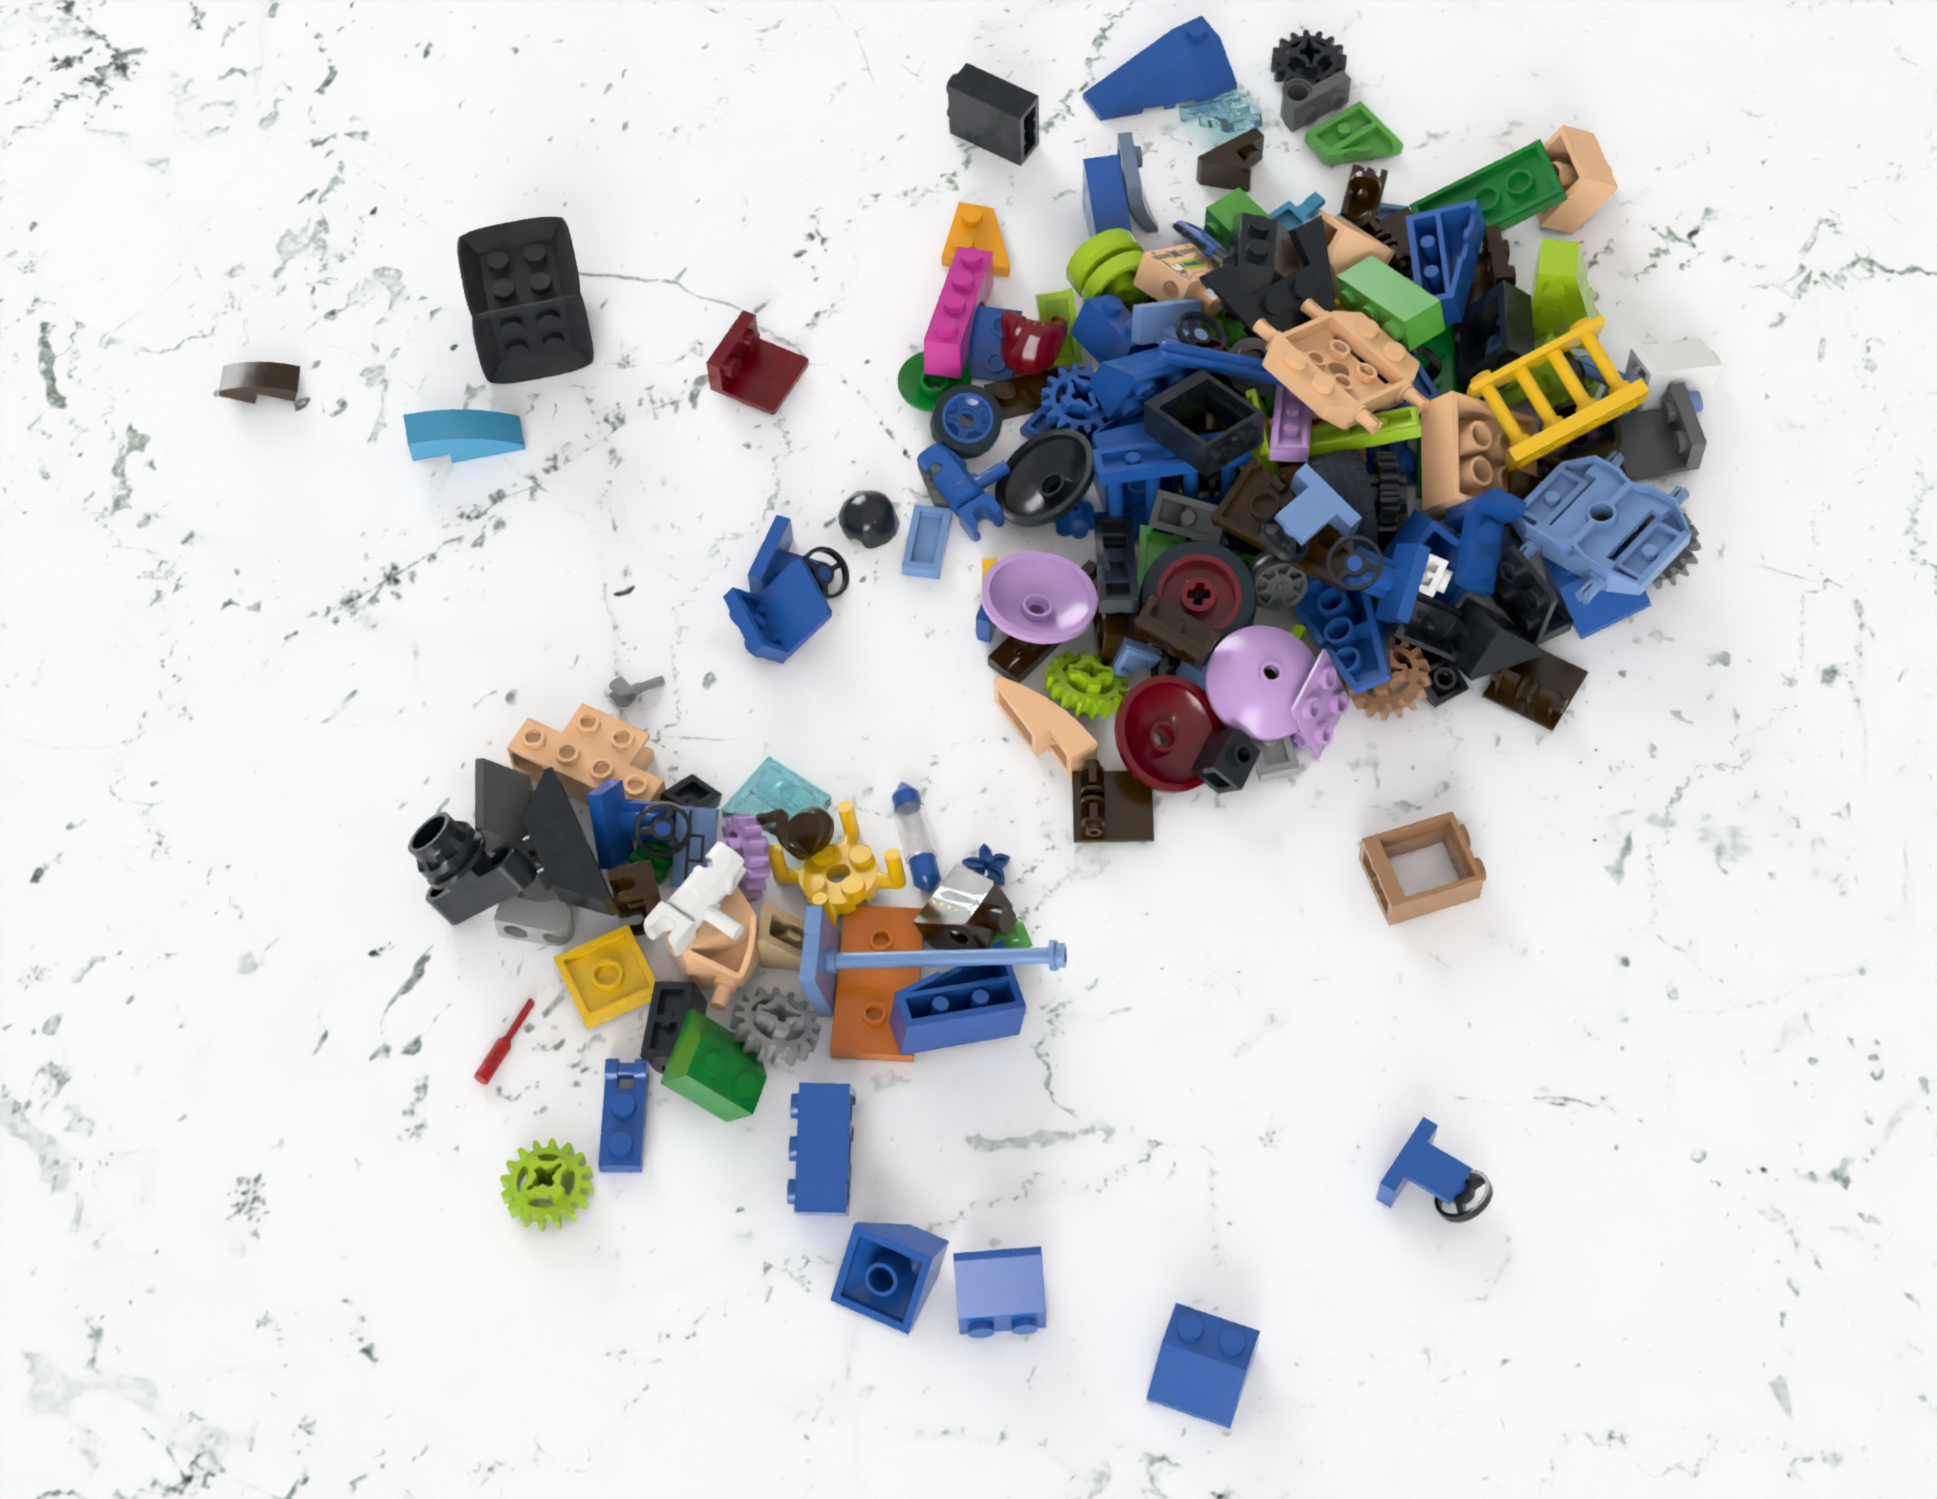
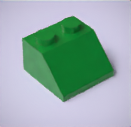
[660,1009,767,1122]

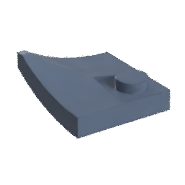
[1117,132,1158,233]

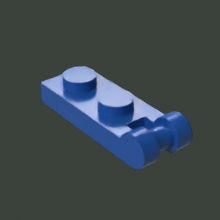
[598,1058,649,1173]

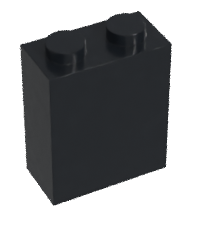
[946,62,1039,166]

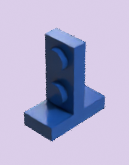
[1444,487,1527,598]

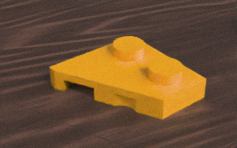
[941,202,1010,277]

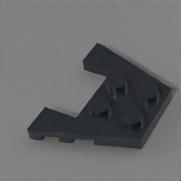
[1199,215,1336,341]

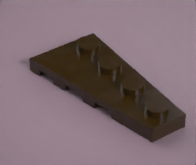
[1211,456,1349,593]

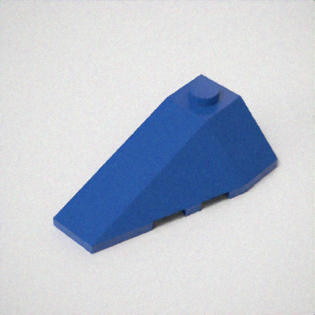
[1083,15,1237,121]
[1294,576,1392,694]

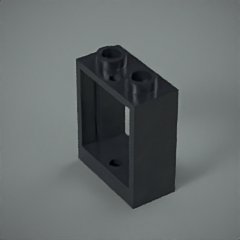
[1453,280,1535,401]
[1144,369,1264,477]

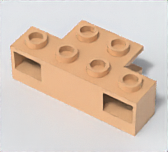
[507,703,666,806]

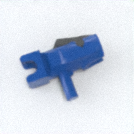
[917,442,1010,542]

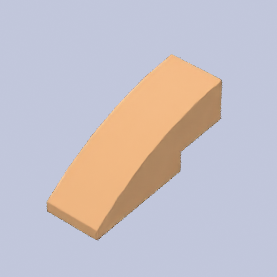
[993,676,1098,777]

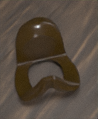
[755,806,834,861]

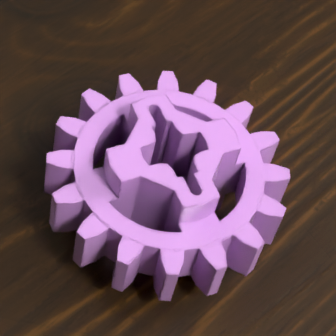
[719,813,771,902]

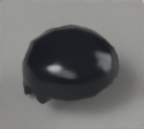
[838,490,900,549]

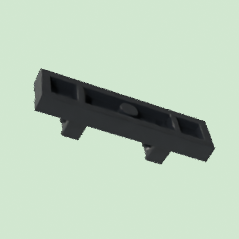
[1094,516,1139,614]

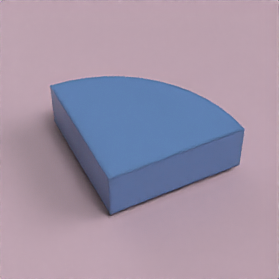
[1110,637,1161,677]

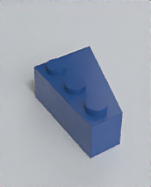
[889,940,1027,1056]

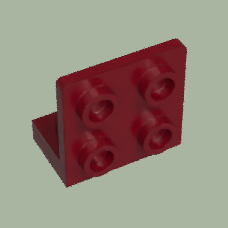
[706,310,809,415]

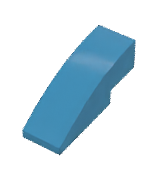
[403,409,525,463]

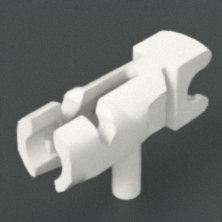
[644,841,747,956]

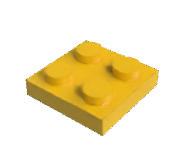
[553,924,656,1030]

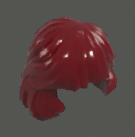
[1000,310,1068,376]

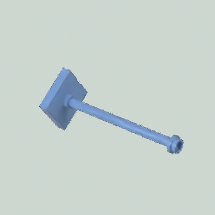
[799,906,1067,1016]

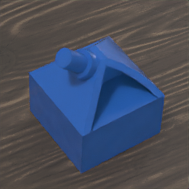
[1092,409,1178,511]

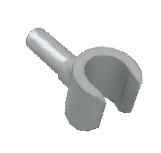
[609,675,665,707]

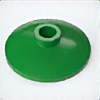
[897,351,971,412]

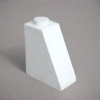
[1625,338,1722,413]

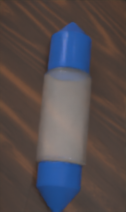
[892,782,941,893]

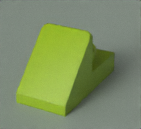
[1035,288,1083,367]

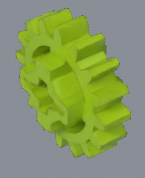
[1043,650,1130,720]
[500,1138,594,1232]

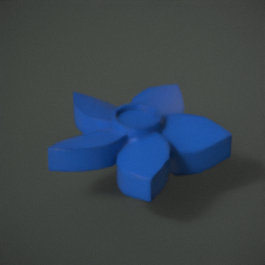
[962,843,1010,886]

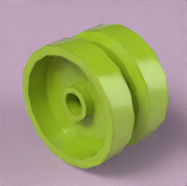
[1066,228,1151,314]

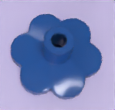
[1053,501,1095,539]

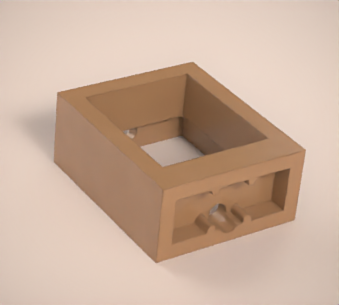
[1359,811,1486,926]

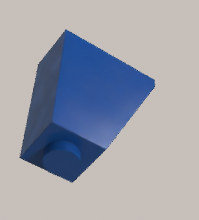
[1083,154,1132,238]

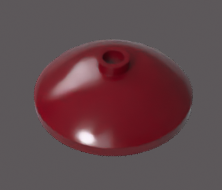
[1114,675,1224,793]

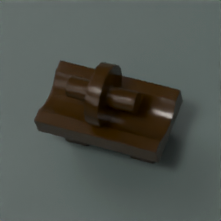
[1340,164,1388,228]

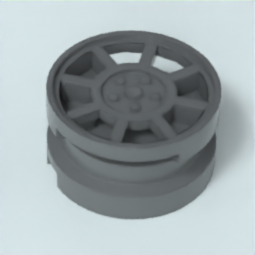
[1248,551,1308,611]

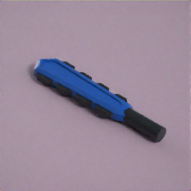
[1172,221,1237,267]

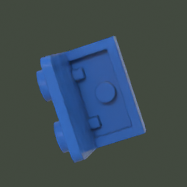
[723,559,832,664]

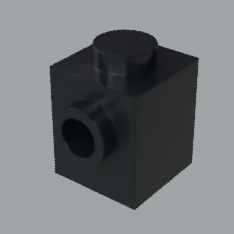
[1191,728,1261,794]

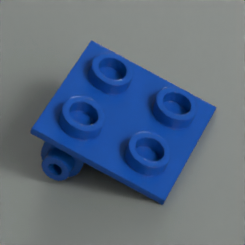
[966,306,1023,382]

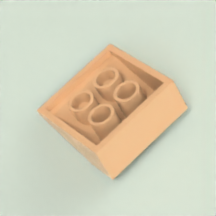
[1421,391,1537,524]

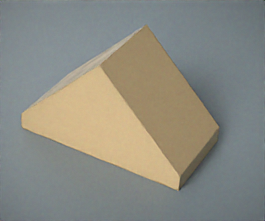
[757,903,805,970]

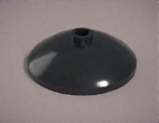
[995,429,1095,527]

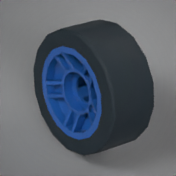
[930,384,1003,459]

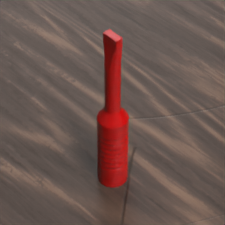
[473,998,535,1085]

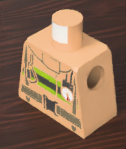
[1133,243,1222,316]

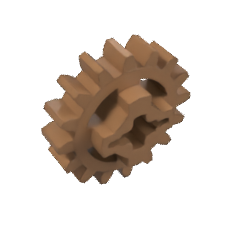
[1345,636,1432,721]

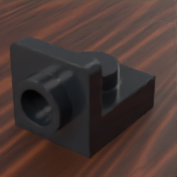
[660,774,722,835]

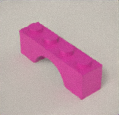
[924,247,993,379]

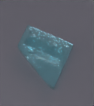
[1179,92,1263,133]
[721,756,832,826]

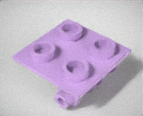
[1290,649,1349,760]

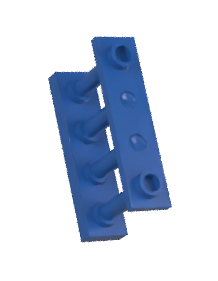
[1092,431,1251,539]

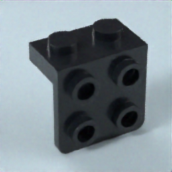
[1491,544,1574,645]

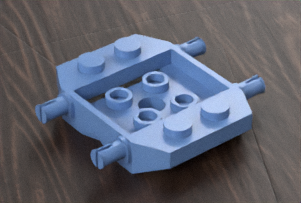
[1511,451,1691,604]

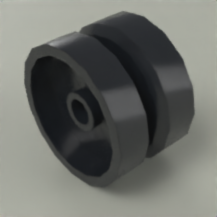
[1537,400,1622,480]

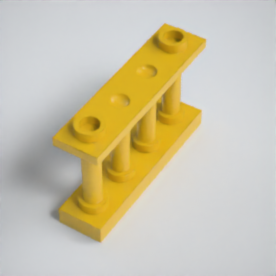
[1466,314,1650,471]

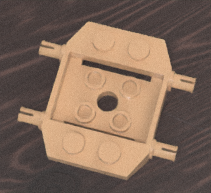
[1253,298,1430,435]

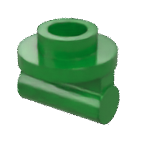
[628,840,673,885]

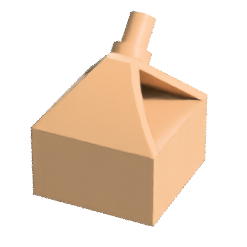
[1536,125,1618,234]
[663,885,760,1011]

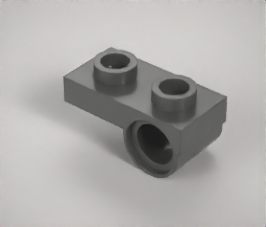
[1280,70,1351,132]

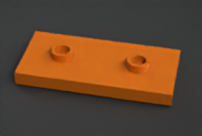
[830,905,924,1062]

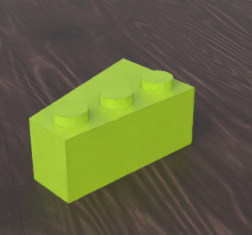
[1530,238,1600,349]

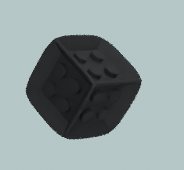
[457,216,594,384]

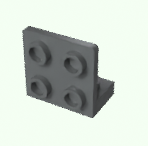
[1616,383,1707,481]

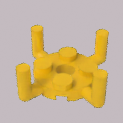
[768,801,907,928]

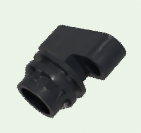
[408,812,537,925]

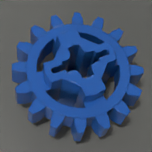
[1041,363,1116,441]

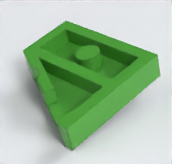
[1305,101,1403,165]

